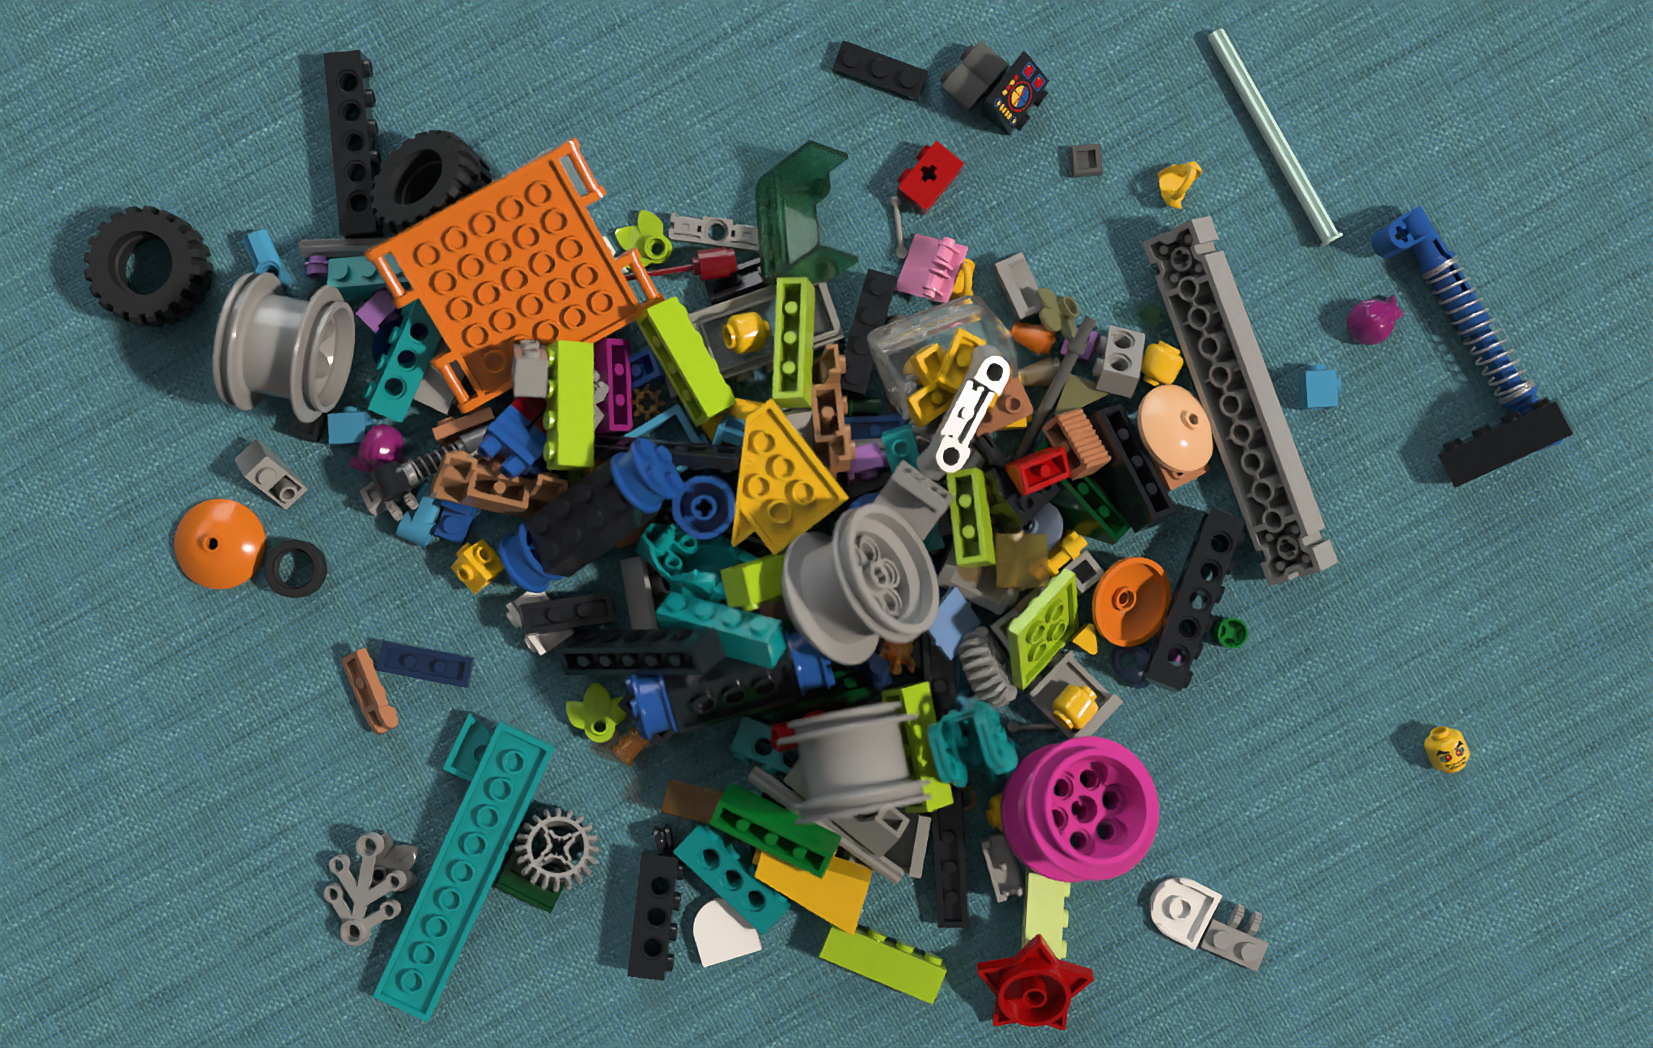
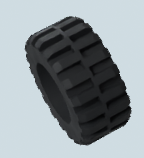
[370,130,492,236]
[84,206,213,327]

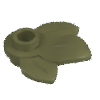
[1036,288,1079,341]

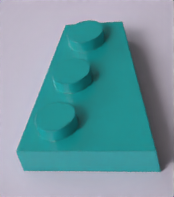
[443,713,493,782]

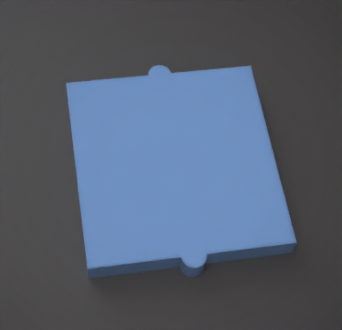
[926,586,981,661]

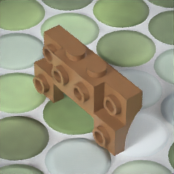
[809,344,856,480]
[429,450,568,519]

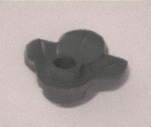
[371,832,419,891]

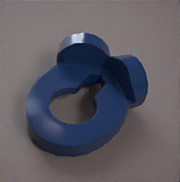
[1110,646,1150,689]

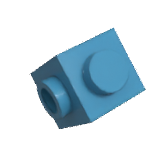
[1298,365,1342,410]
[327,407,376,446]

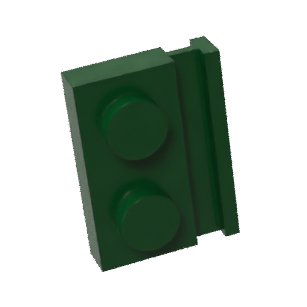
[496,845,566,914]

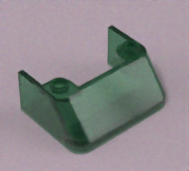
[755,140,859,287]

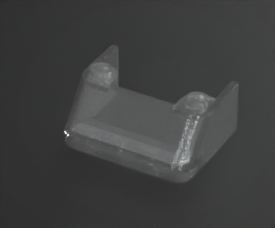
[867,295,1019,420]

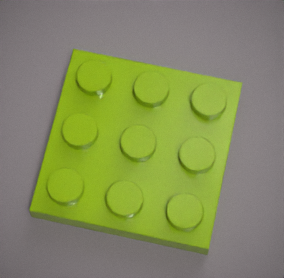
[1007,568,1079,690]

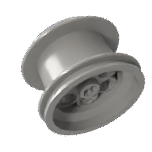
[213,272,355,423]
[782,504,939,665]
[776,702,931,825]

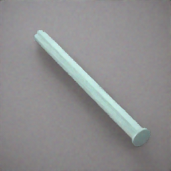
[1208,29,1343,248]

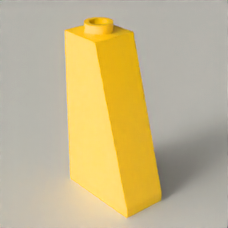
[752,848,873,935]

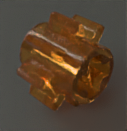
[632,384,668,422]

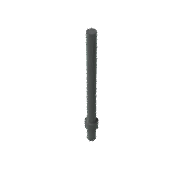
[1014,316,1097,460]

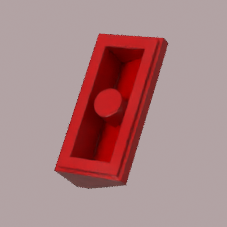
[1004,447,1071,496]

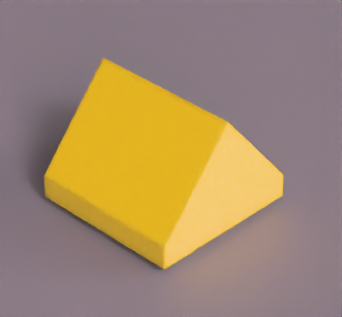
[1069,623,1098,655]

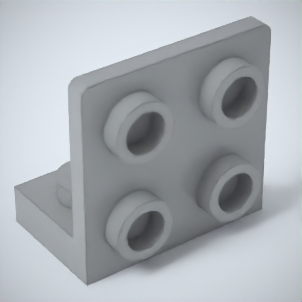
[873,461,954,542]

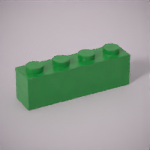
[709,782,842,879]

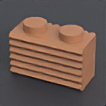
[1042,408,1111,481]

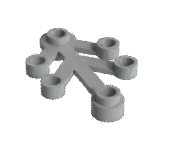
[324,832,407,946]

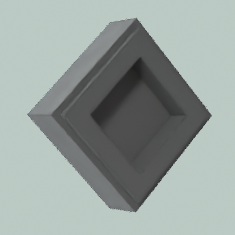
[1069,143,1103,178]

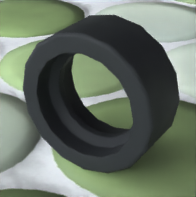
[264,540,328,598]

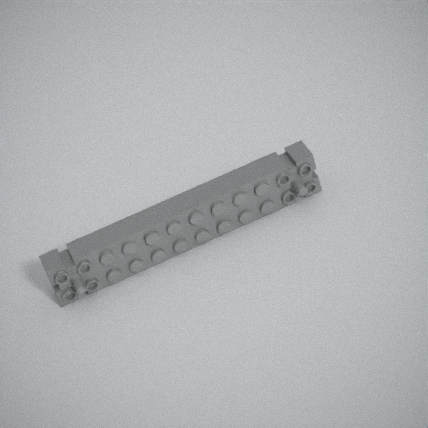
[1142,216,1338,586]

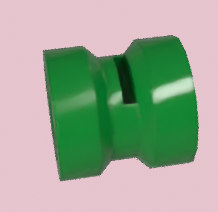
[1212,617,1248,648]

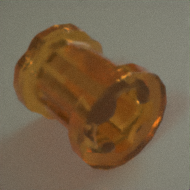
[611,726,652,766]

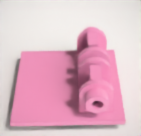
[895,233,968,304]

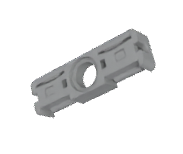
[668,212,764,253]

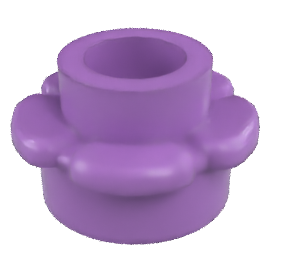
[303,256,329,279]

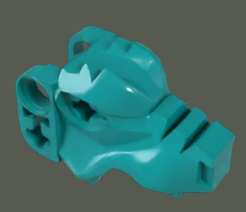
[636,523,758,609]
[927,701,1023,788]

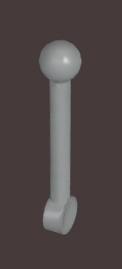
[889,196,908,259]
[1007,721,1057,735]

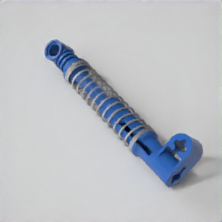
[1372,205,1563,452]

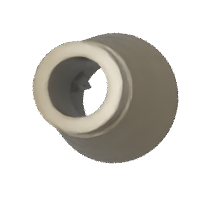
[1018,357,1061,387]

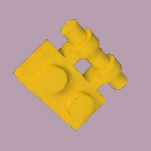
[1022,528,1088,584]

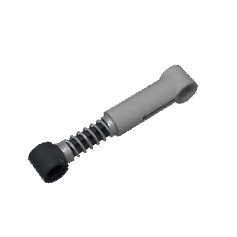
[370,397,547,502]

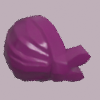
[1346,295,1403,346]
[349,424,404,474]

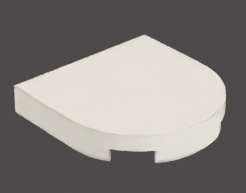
[1149,877,1222,950]
[693,897,762,967]

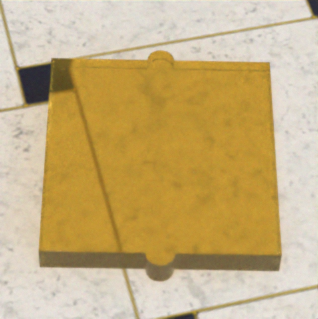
[995,531,1048,591]

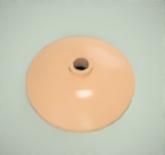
[1137,384,1215,473]

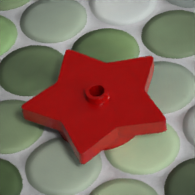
[977,934,1094,1031]

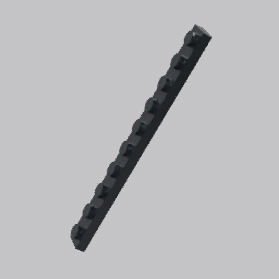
[922,631,970,928]

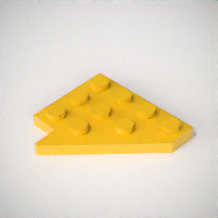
[731,398,849,556]

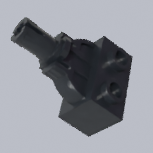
[971,432,1061,534]

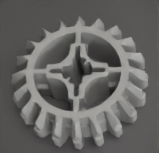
[958,626,1017,708]
[515,808,599,892]

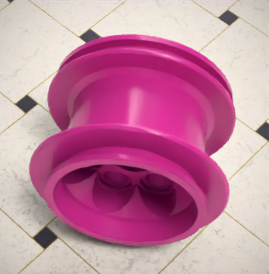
[1000,736,1159,882]

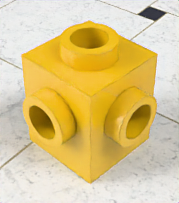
[450,539,505,595]

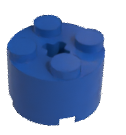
[672,474,737,539]

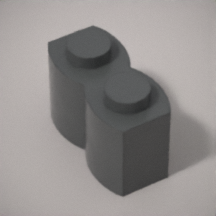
[940,41,1009,115]

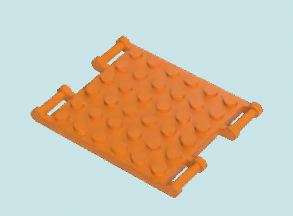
[363,137,665,414]

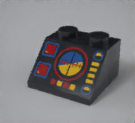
[981,51,1049,136]

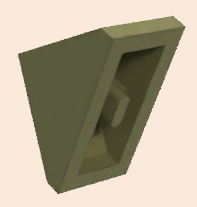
[1051,373,1111,418]

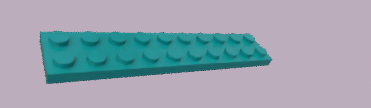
[372,720,557,1023]

